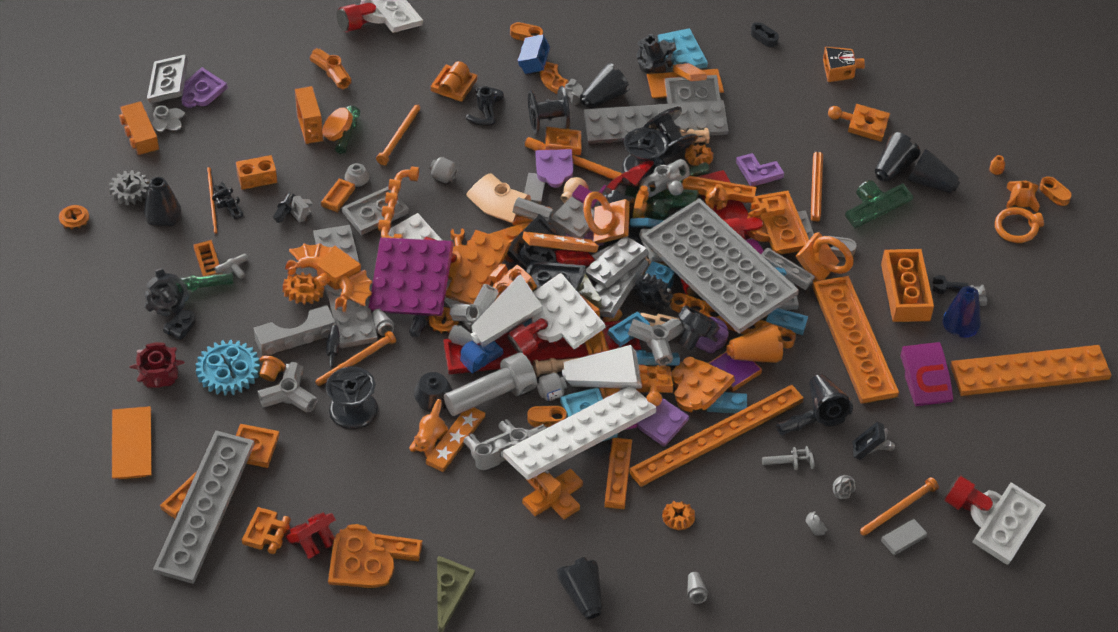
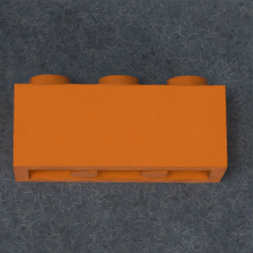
[119,101,159,155]

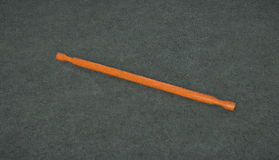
[207,167,218,234]

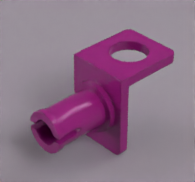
[572,185,606,209]

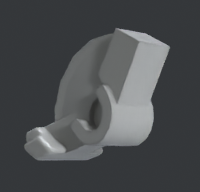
[565,78,583,105]

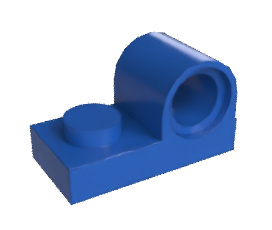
[460,341,503,374]

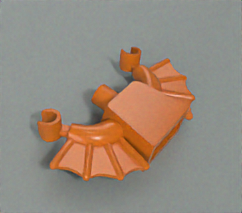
[285,243,372,312]

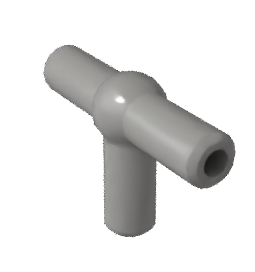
[215,254,248,279]

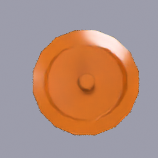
[259,356,286,382]

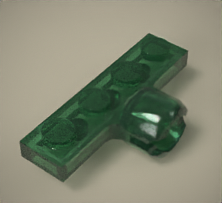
[845,180,914,229]
[625,185,699,220]

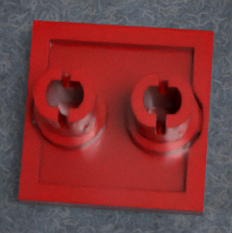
[286,512,336,559]

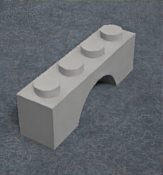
[254,306,335,356]

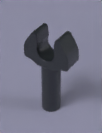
[932,275,968,294]

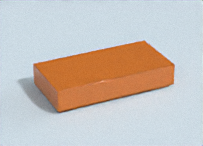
[321,178,355,212]

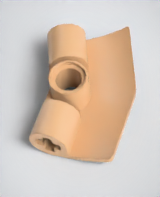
[466,173,531,223]

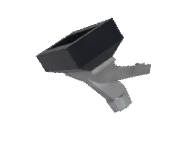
[852,421,895,460]

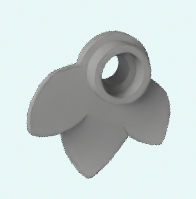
[152,106,185,133]

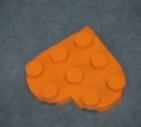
[671,357,735,412]
[328,524,394,588]

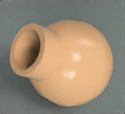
[561,177,589,204]

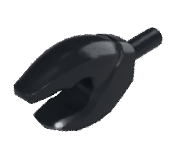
[326,325,340,368]

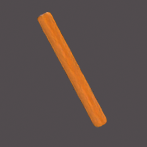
[811,152,823,222]

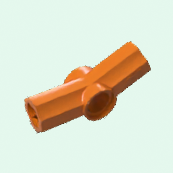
[310,48,352,89]

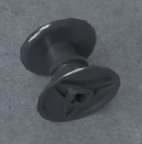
[527,86,570,134]
[643,106,698,159]
[622,127,669,179]
[326,366,378,429]

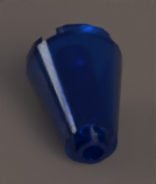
[943,286,981,338]

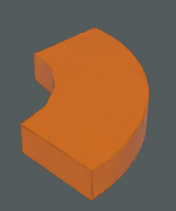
[540,61,569,94]

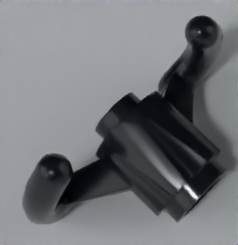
[466,86,504,126]

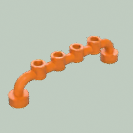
[378,166,419,238]

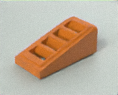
[193,240,222,279]
[529,472,561,504]

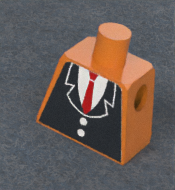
[823,47,865,82]

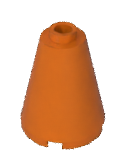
[726,324,783,363]

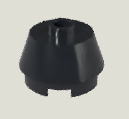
[414,372,453,412]

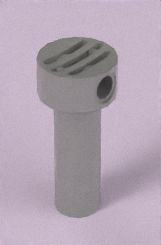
[444,352,537,416]

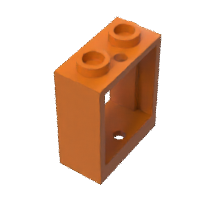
[295,86,323,144]

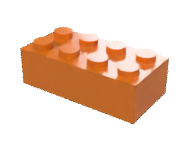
[881,249,934,322]

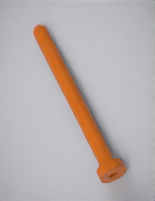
[376,105,420,165]
[315,331,396,386]
[860,477,939,535]

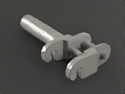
[762,446,815,470]

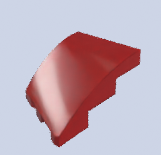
[605,160,654,194]

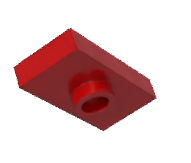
[554,250,595,266]

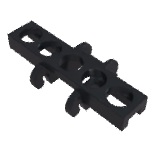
[212,182,243,219]

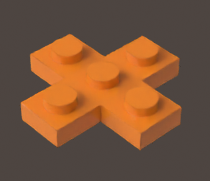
[522,468,583,520]

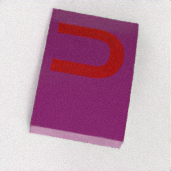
[900,342,953,406]

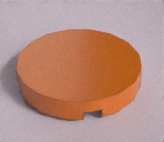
[322,108,353,141]

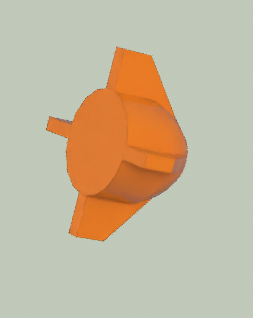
[1006,181,1040,212]

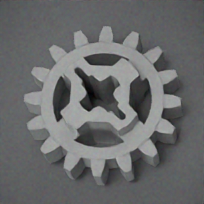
[109,170,149,205]

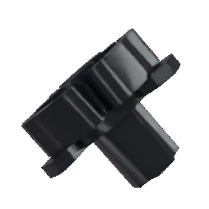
[636,34,677,73]
[144,268,189,317]
[677,305,720,351]

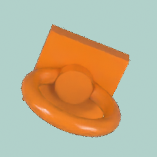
[583,192,629,244]
[796,232,853,282]

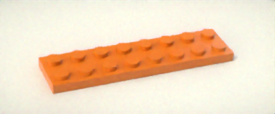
[812,276,899,404]
[950,345,1111,396]

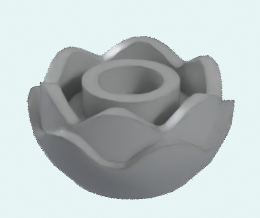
[833,475,856,499]
[805,511,827,535]

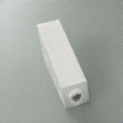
[470,275,542,348]
[562,345,642,389]

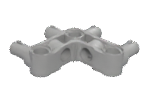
[464,419,553,474]

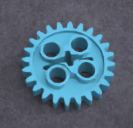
[196,340,260,395]

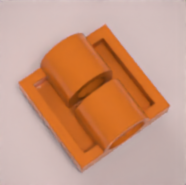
[431,61,477,102]

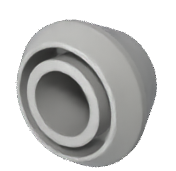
[345,163,369,187]

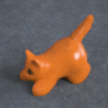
[409,399,448,458]

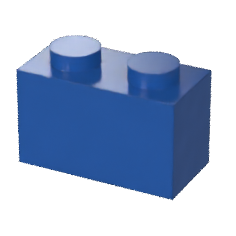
[518,34,550,74]

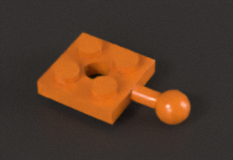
[828,104,890,142]
[636,364,673,407]

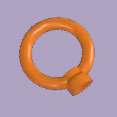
[995,207,1044,243]

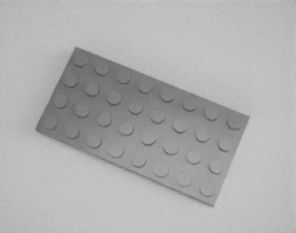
[641,198,799,334]

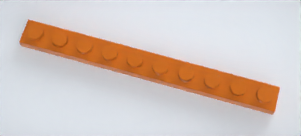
[629,385,804,487]

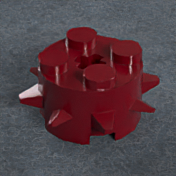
[129,342,185,388]

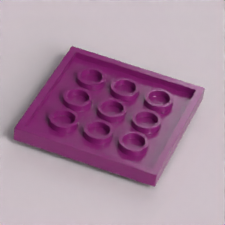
[368,237,454,316]

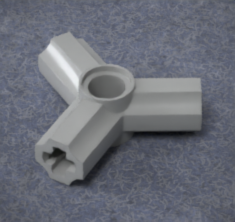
[450,284,499,324]
[628,318,684,366]
[258,362,317,412]

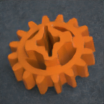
[282,272,324,305]

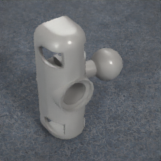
[638,159,690,197]

